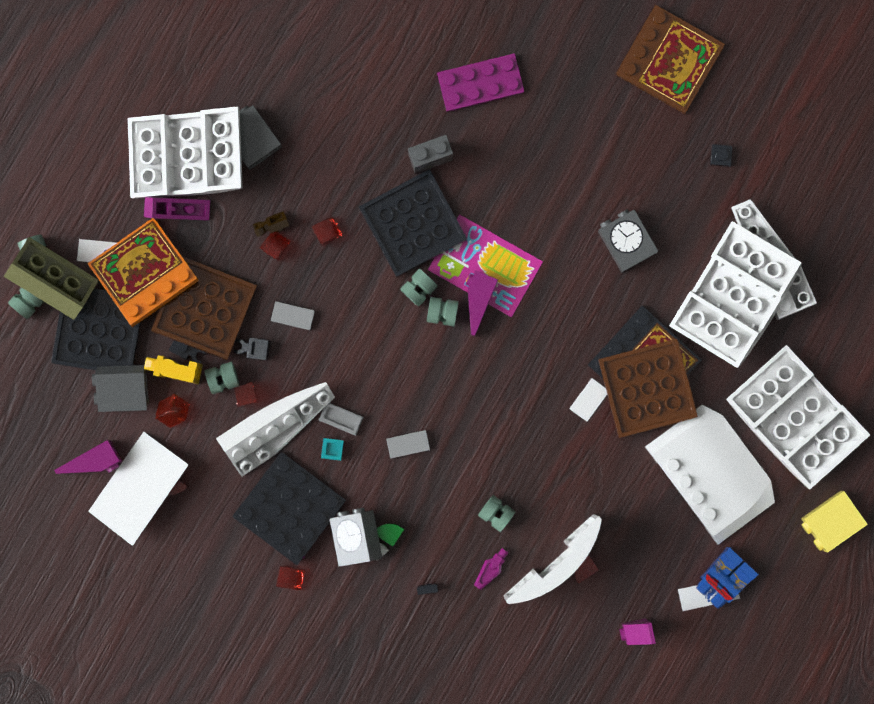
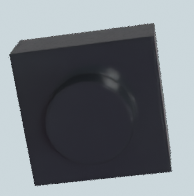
[710,144,732,167]

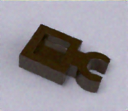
[253,211,289,237]

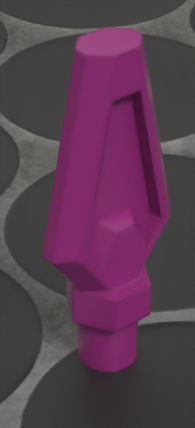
[474,548,509,590]

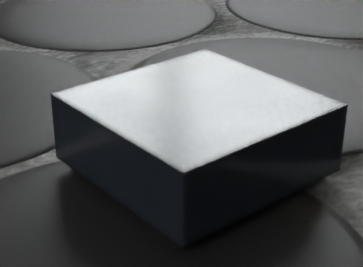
[417,583,438,595]

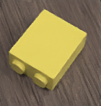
[801,491,868,552]

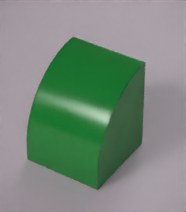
[377,523,404,546]

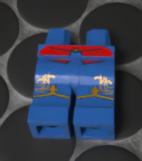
[696,547,758,609]

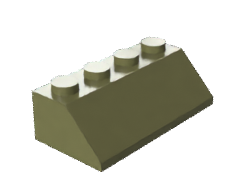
[4,237,99,320]

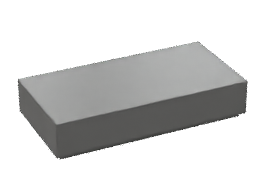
[271,301,315,331]
[319,403,363,436]
[386,430,430,458]

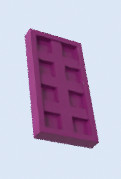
[437,53,524,112]

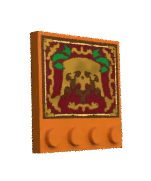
[87,218,199,327]

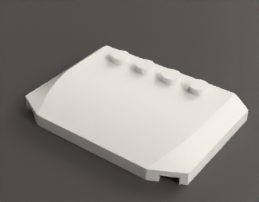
[645,405,775,544]

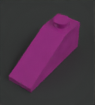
[144,197,210,220]
[466,270,498,337]
[54,440,122,474]
[619,618,656,645]

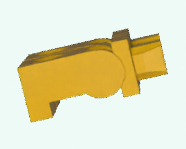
[144,355,203,384]

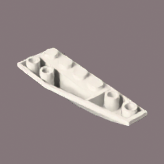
[731,200,817,320]
[216,382,335,477]

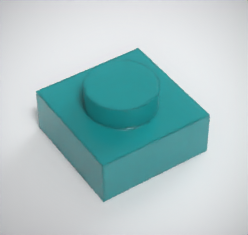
[321,438,344,461]

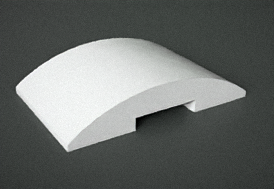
[128,107,242,198]
[669,221,802,368]
[726,345,870,490]
[504,514,602,604]

